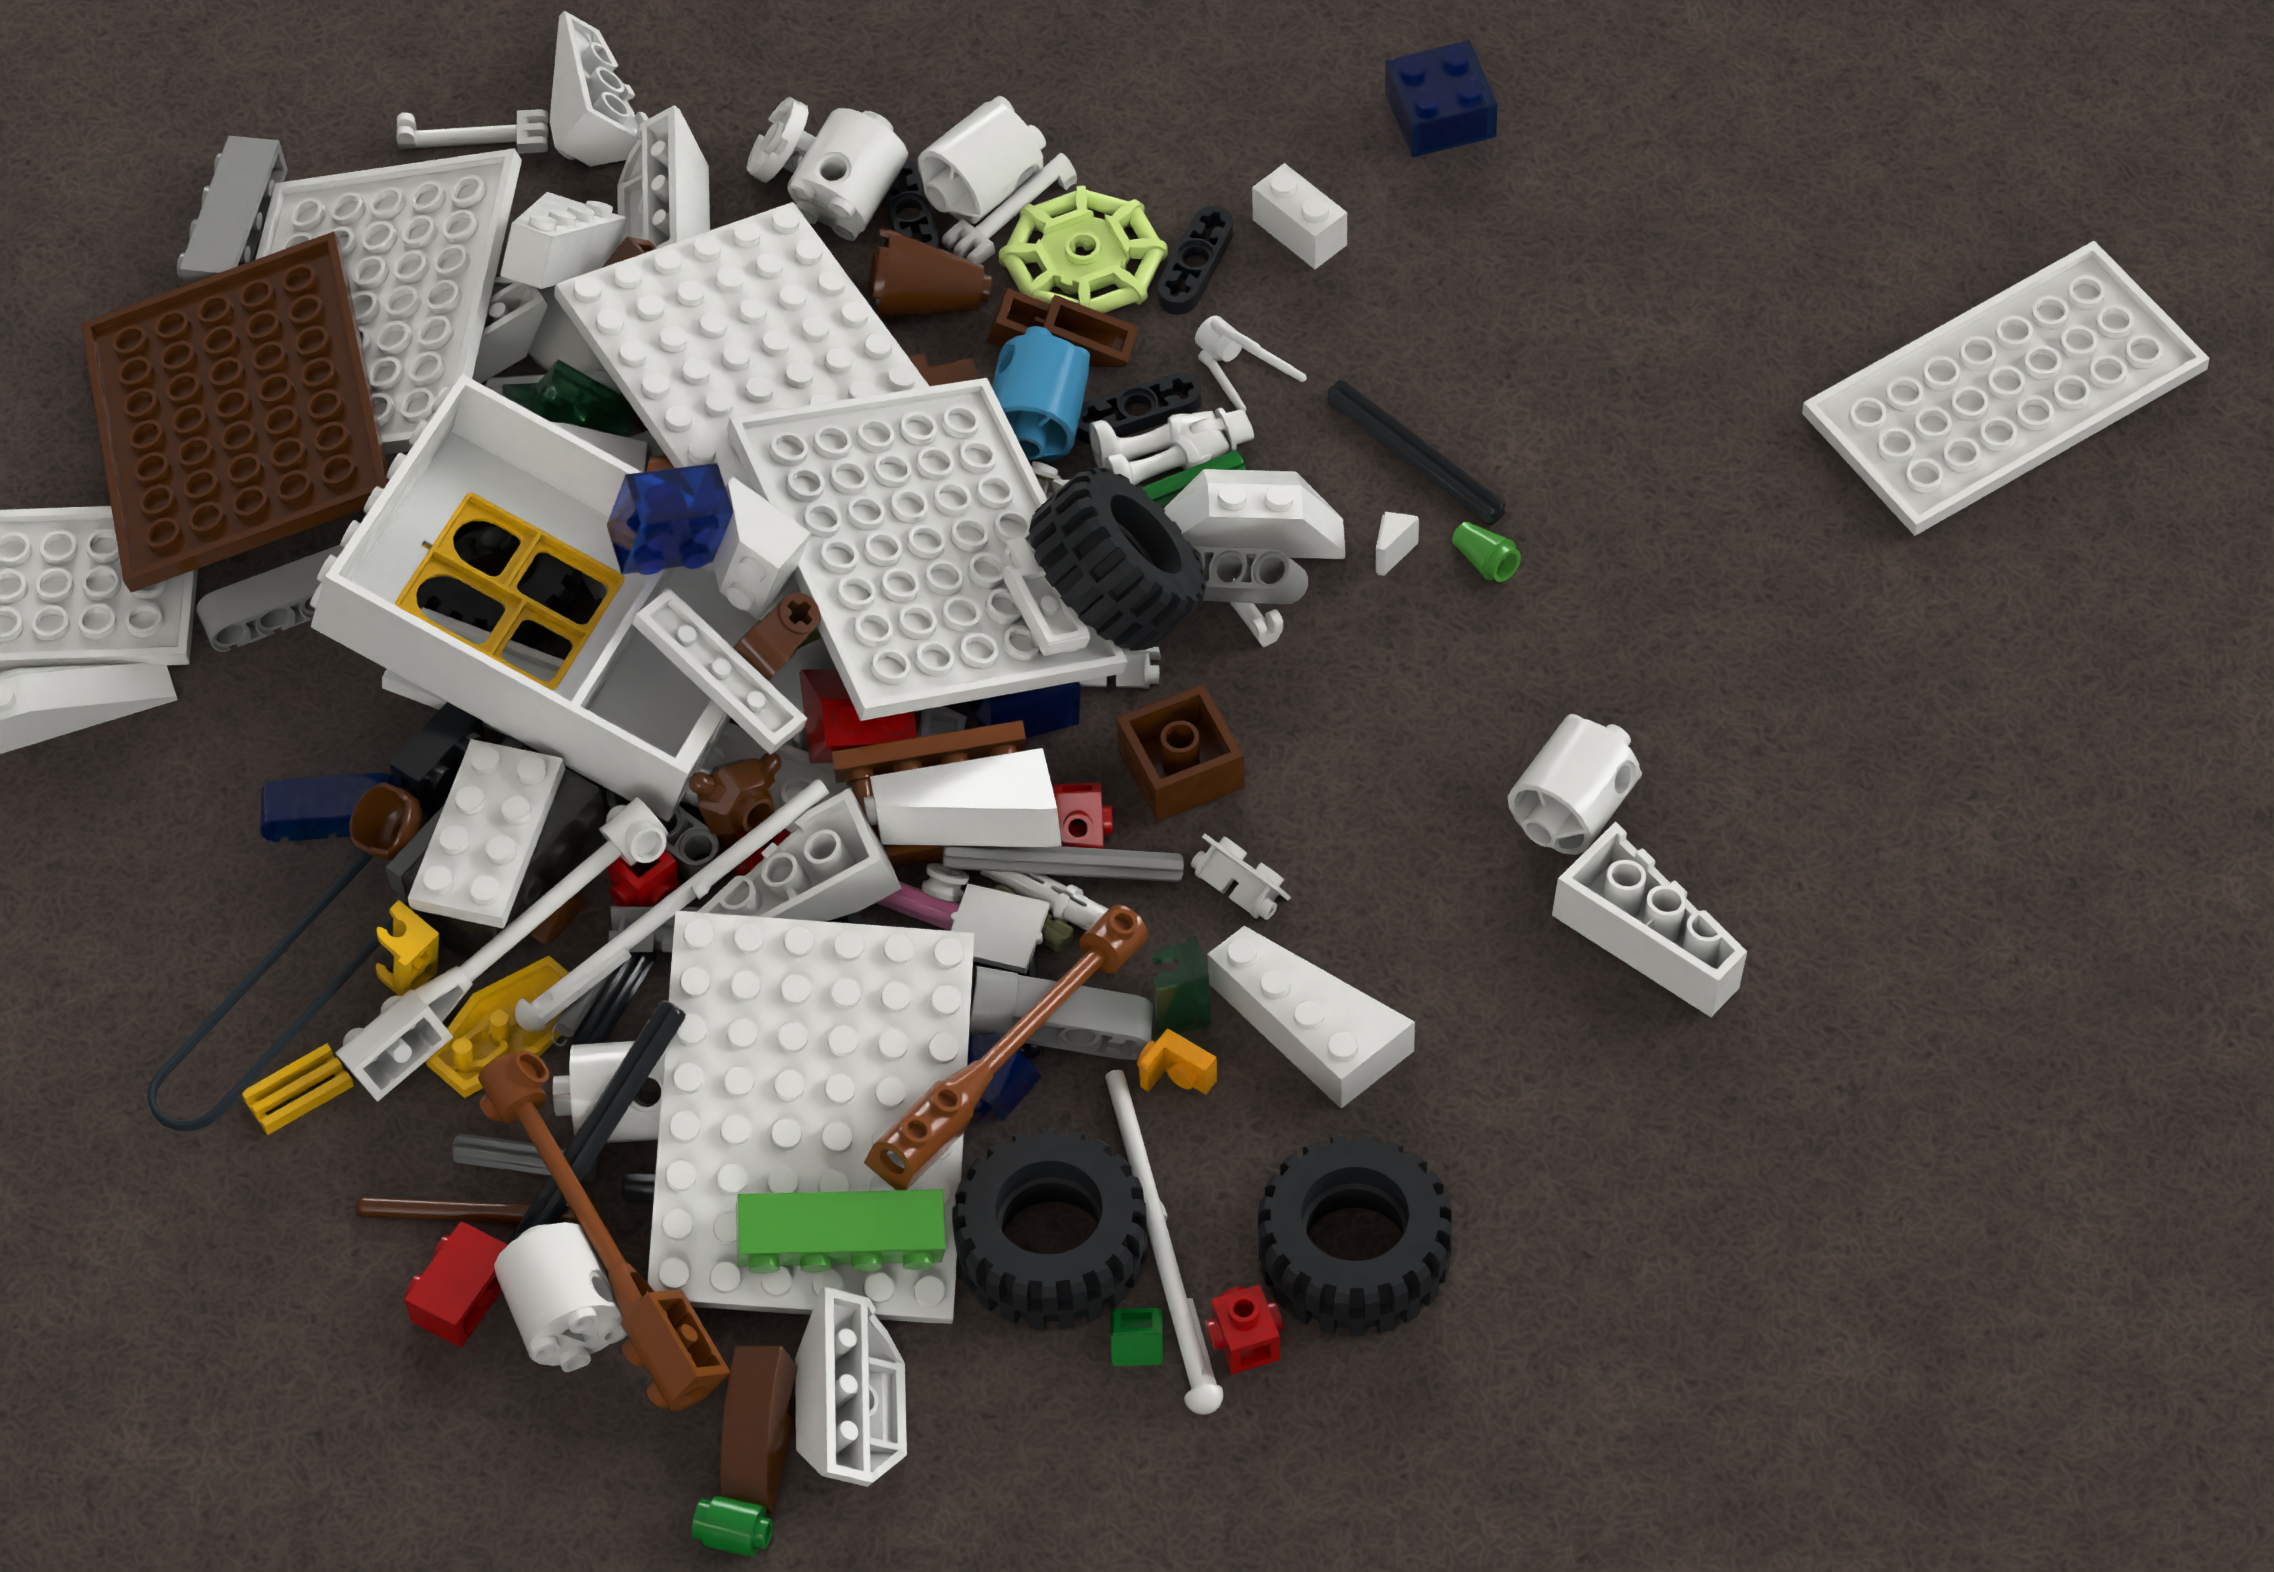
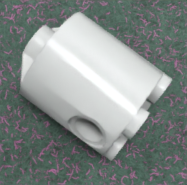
[918,96,1046,224]
[787,108,908,241]
[1508,714,1642,855]
[553,1041,665,1143]
[494,1222,627,1372]

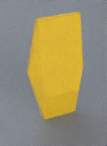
[426,956,569,1098]

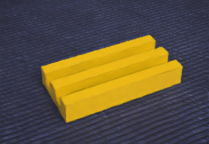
[242,1043,354,1135]

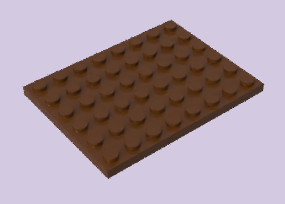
[81,231,390,593]

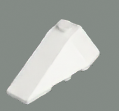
[549,11,648,167]
[0,662,178,754]
[697,788,902,922]

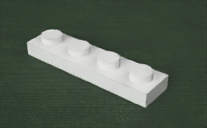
[632,588,808,755]

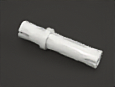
[980,871,1109,931]

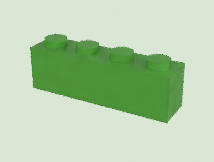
[736,1189,946,1274]

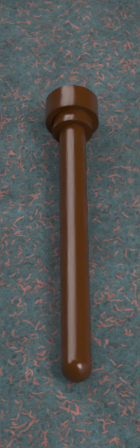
[355,1196,596,1224]

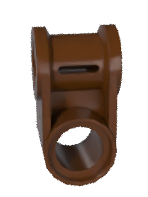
[733,592,820,681]

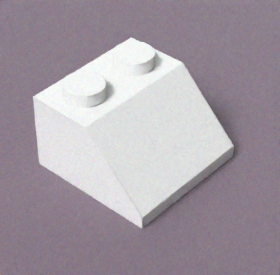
[708,476,811,620]

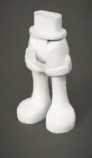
[1089,408,1254,486]

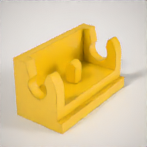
[376,900,439,996]

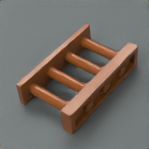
[832,720,1026,867]

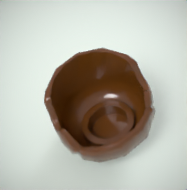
[350,783,425,860]

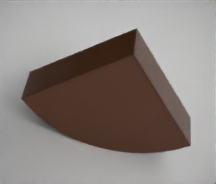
[531,892,587,944]

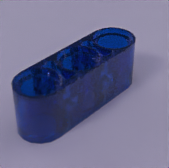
[260,773,399,842]

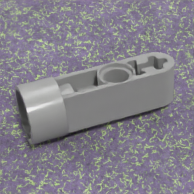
[969,966,1153,1060]

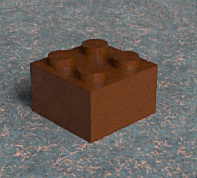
[1116,684,1245,822]

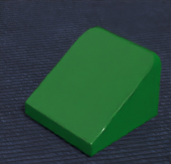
[1111,1308,1163,1366]

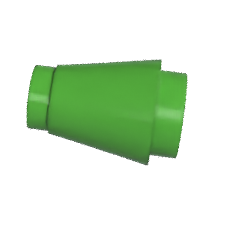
[1452,522,1521,582]

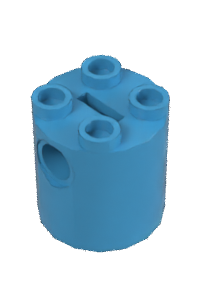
[992,326,1090,462]

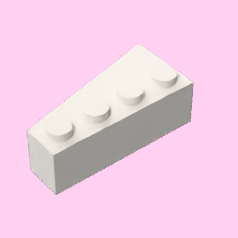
[500,192,627,289]
[1552,821,1747,1017]
[1207,926,1415,1108]

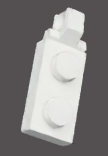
[1000,537,1090,656]

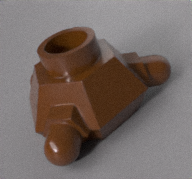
[689,753,782,849]

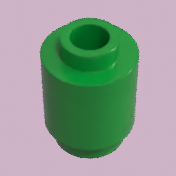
[692,1496,773,1558]

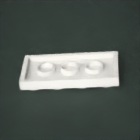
[408,739,565,929]

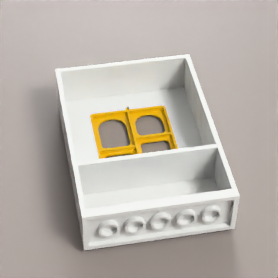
[310,374,801,822]

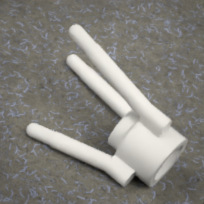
[1195,316,1307,412]

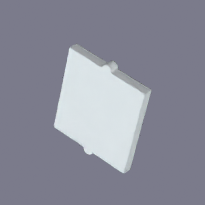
[951,884,1050,974]

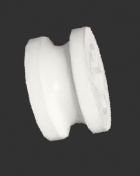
[921,863,969,902]

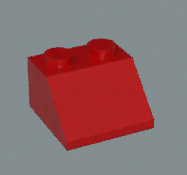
[799,669,917,764]

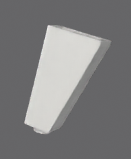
[864,748,1062,847]

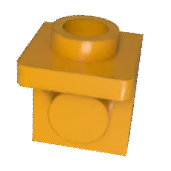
[1137,1028,1217,1095]

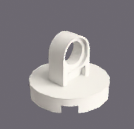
[747,97,816,183]

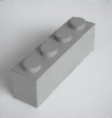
[177,136,288,286]

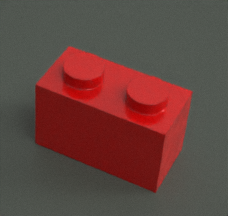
[404,1221,508,1348]

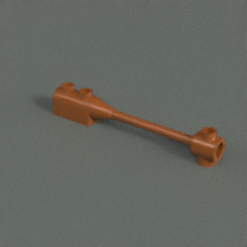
[864,905,1148,1190]
[478,1050,731,1411]

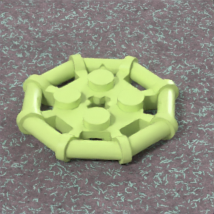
[999,185,1168,314]

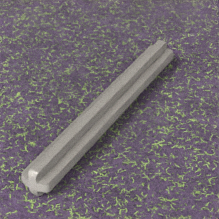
[943,846,1184,882]

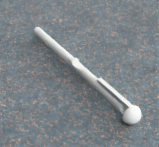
[515,779,829,1032]
[1105,1070,1223,1415]

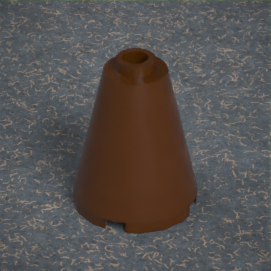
[867,228,992,318]

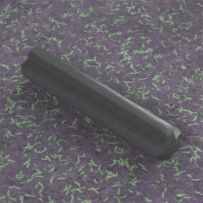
[452,1133,599,1181]

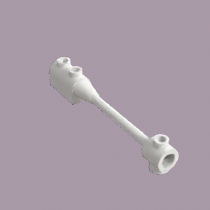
[335,797,668,1102]

